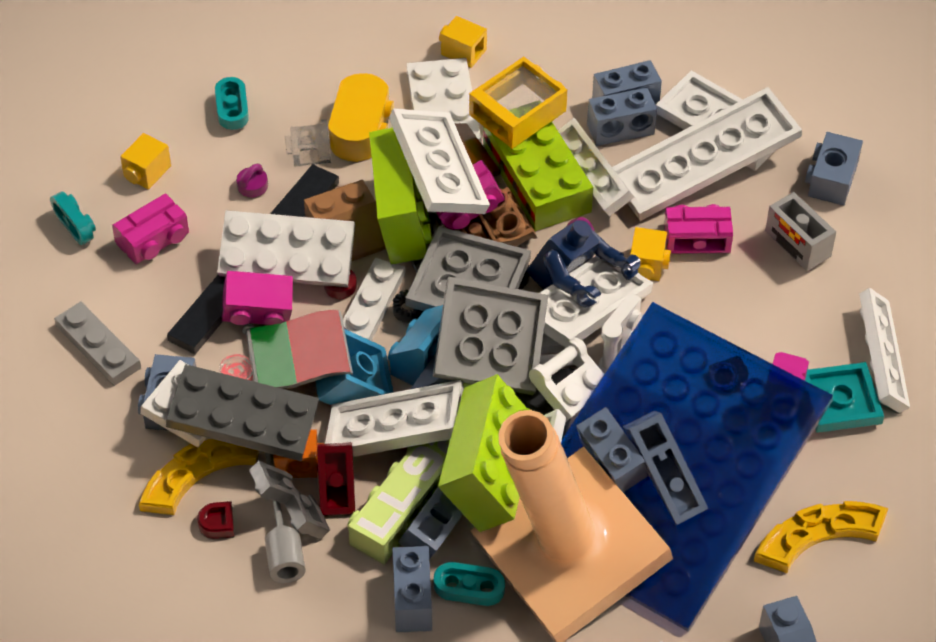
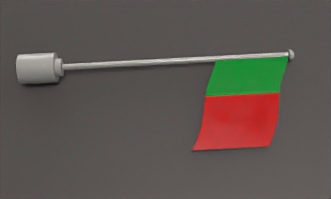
[242,310,353,583]

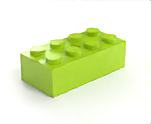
[369,127,432,265]
[438,374,530,532]

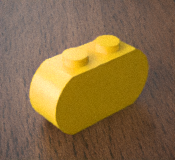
[328,73,394,162]

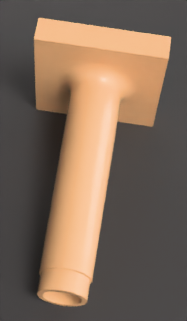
[470,410,673,642]

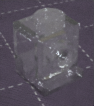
[285,119,331,167]

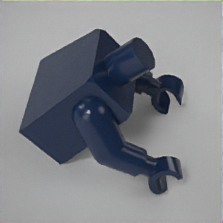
[526,220,641,307]

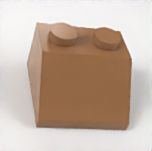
[304,179,386,262]

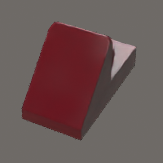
[317,442,356,515]

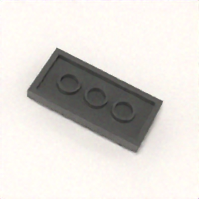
[166,364,319,462]

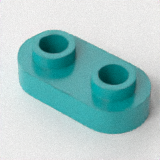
[215,77,249,130]
[50,191,96,245]
[434,562,505,606]

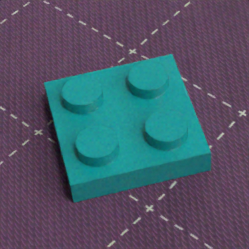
[803,362,884,433]

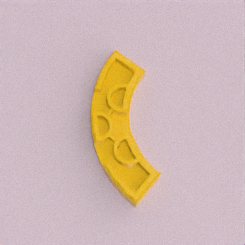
[139,439,260,515]
[754,501,888,573]

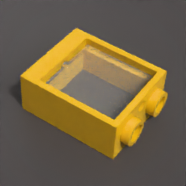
[469,56,568,149]

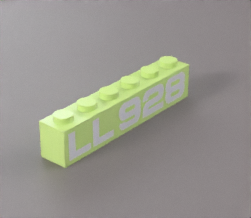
[347,383,472,565]

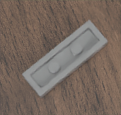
[54,301,141,386]

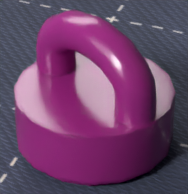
[236,163,268,198]

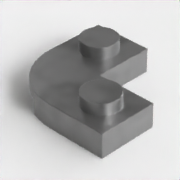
[250,461,330,539]

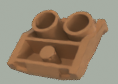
[459,187,538,246]

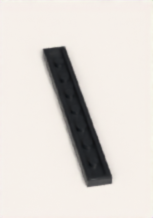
[167,164,339,354]

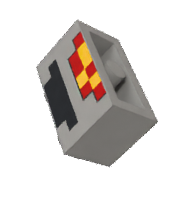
[765,192,836,271]

